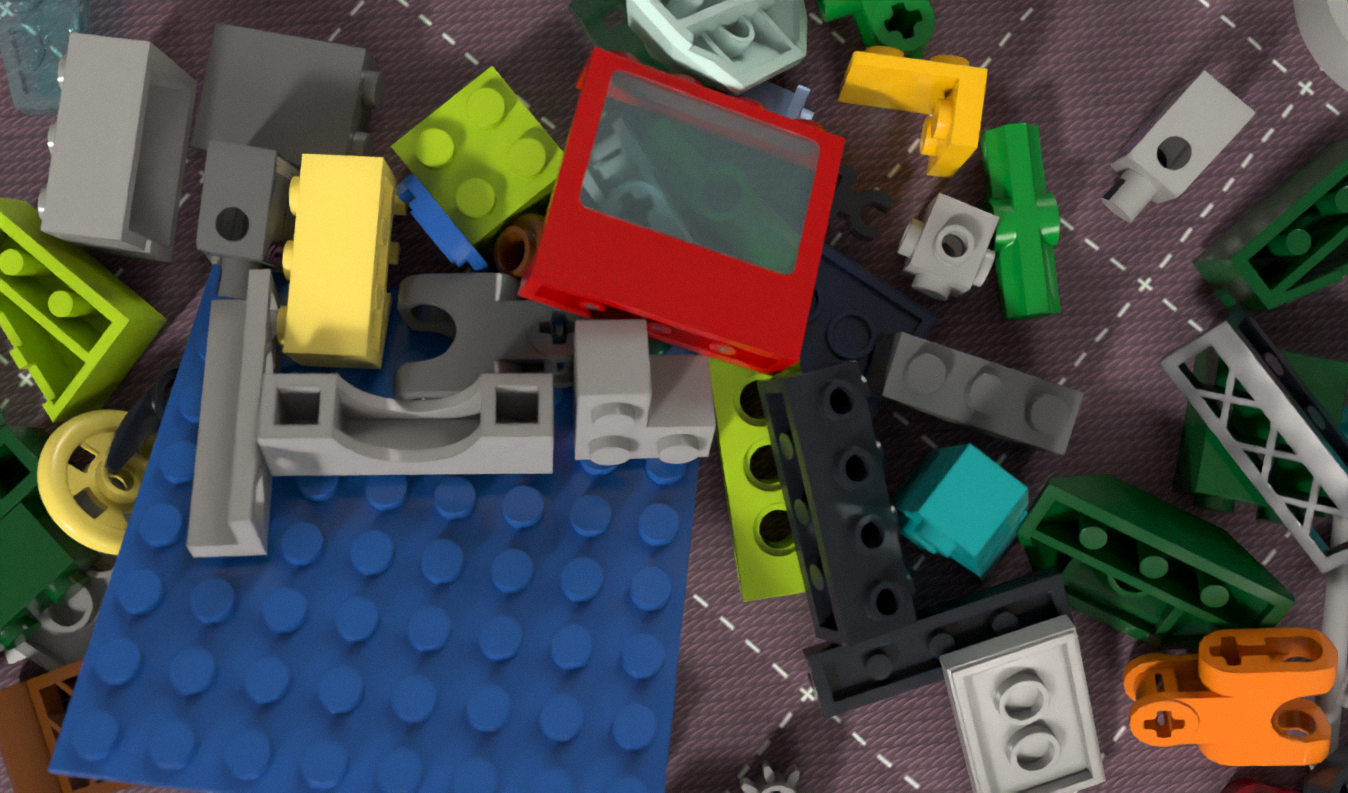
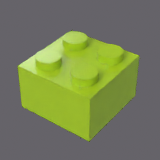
[391,66,563,258]

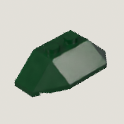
[1016,474,1295,650]

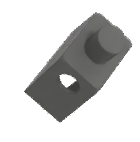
[196,139,301,301]

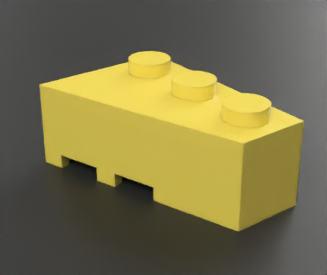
[276,154,408,369]

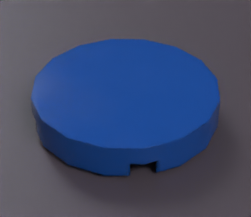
[394,173,494,273]

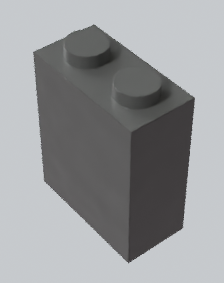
[190,22,385,168]

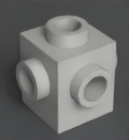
[897,193,1000,301]

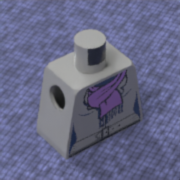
[1101,70,1256,223]

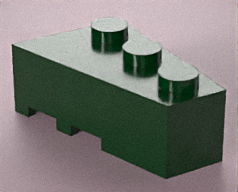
[1192,138,1348,310]

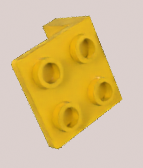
[838,46,988,178]

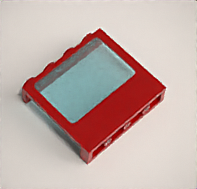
[518,46,846,377]

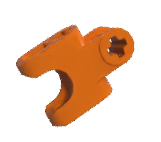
[1122,627,1338,766]

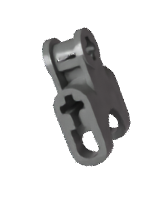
[392,273,591,401]

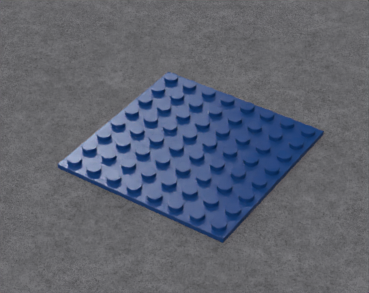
[48,264,700,793]

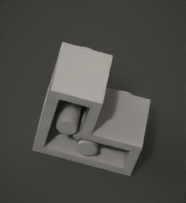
[572,319,716,465]

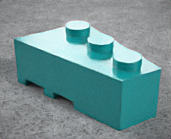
[890,444,1028,586]

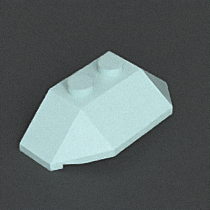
[626,0,807,96]

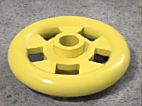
[37,409,157,555]

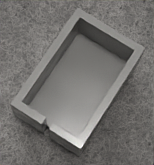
[38,32,197,262]

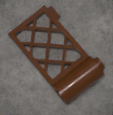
[0,658,172,793]

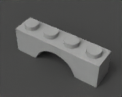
[257,373,553,476]

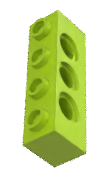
[709,357,805,602]

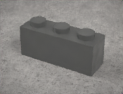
[865,332,1084,456]

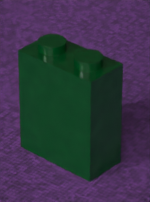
[1172,346,1348,525]

